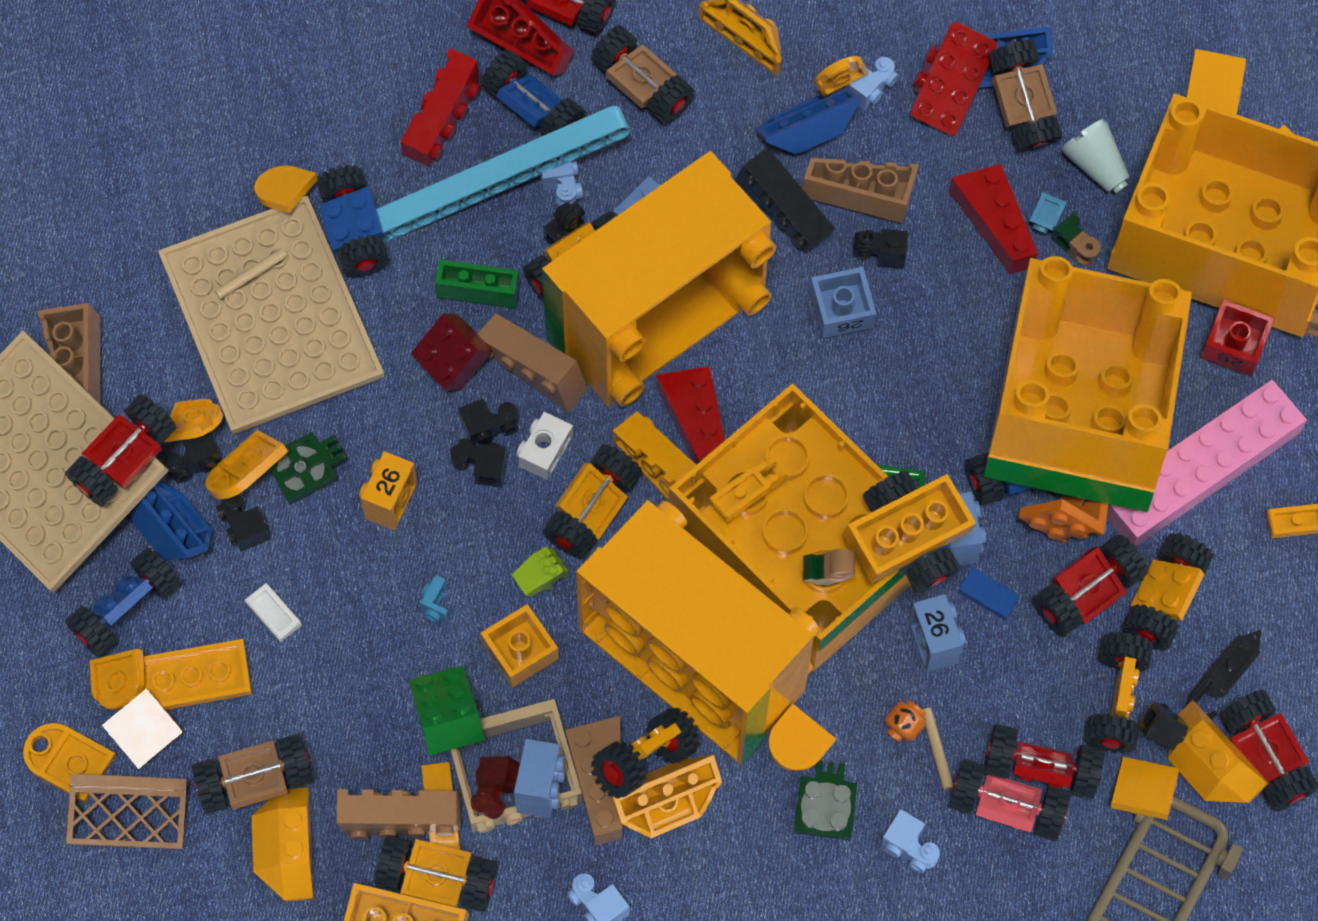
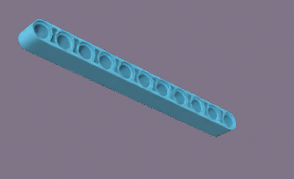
[377,106,631,243]

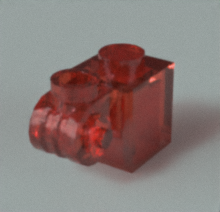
[471,756,520,819]

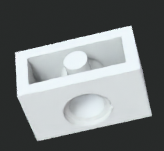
[516,412,573,480]

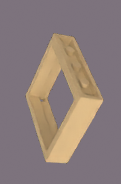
[450,699,582,833]

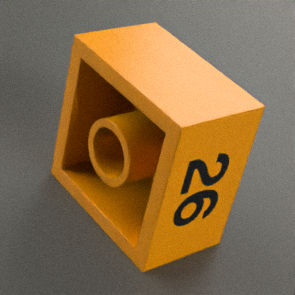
[359,451,418,531]
[480,604,559,688]

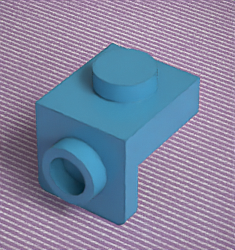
[1029,192,1067,234]
[420,575,449,623]

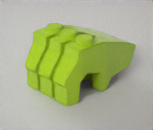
[512,546,569,597]

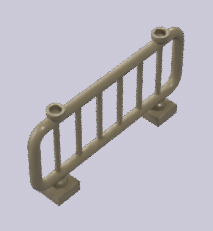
[1087,796,1244,921]

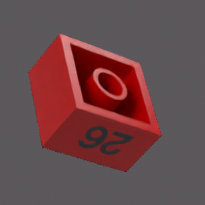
[1201,299,1274,377]

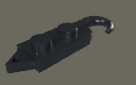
[1187,630,1261,719]

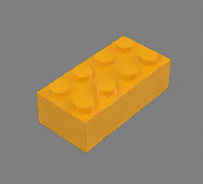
[843,474,976,584]

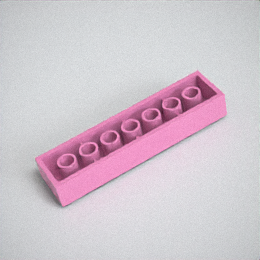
[1107,380,1307,546]

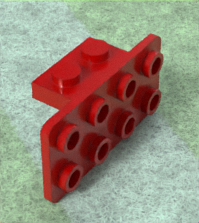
[910,22,997,136]

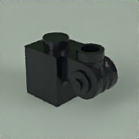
[543,202,585,246]
[853,229,908,269]
[458,399,518,445]
[163,433,221,483]
[450,439,507,488]
[215,494,271,552]
[1139,702,1189,751]

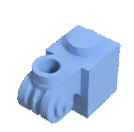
[841,57,899,110]
[540,160,583,206]
[881,809,940,873]
[567,873,630,921]

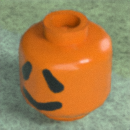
[884,700,927,743]

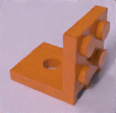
[1019,494,1109,543]

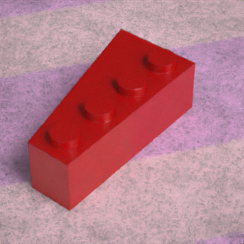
[466,0,574,75]
[400,48,481,167]
[948,164,1038,275]
[656,366,725,465]

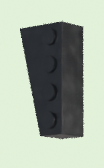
[734,147,835,254]

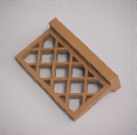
[66,774,187,850]

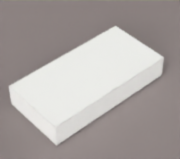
[245,583,302,643]

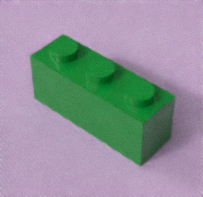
[435,259,520,308]

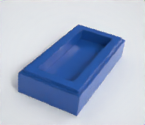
[958,567,1020,620]

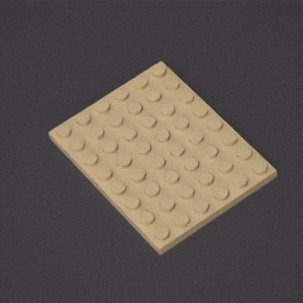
[158,196,385,435]
[0,330,169,593]

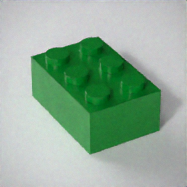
[408,665,485,756]

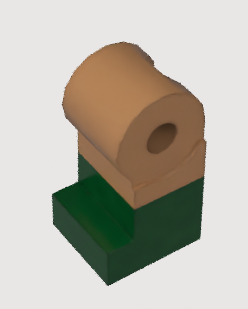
[1051,213,1101,266]
[803,549,856,586]

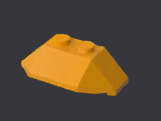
[698,0,782,76]
[1168,700,1269,803]
[611,754,722,838]
[251,787,314,902]

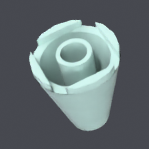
[1062,119,1130,194]

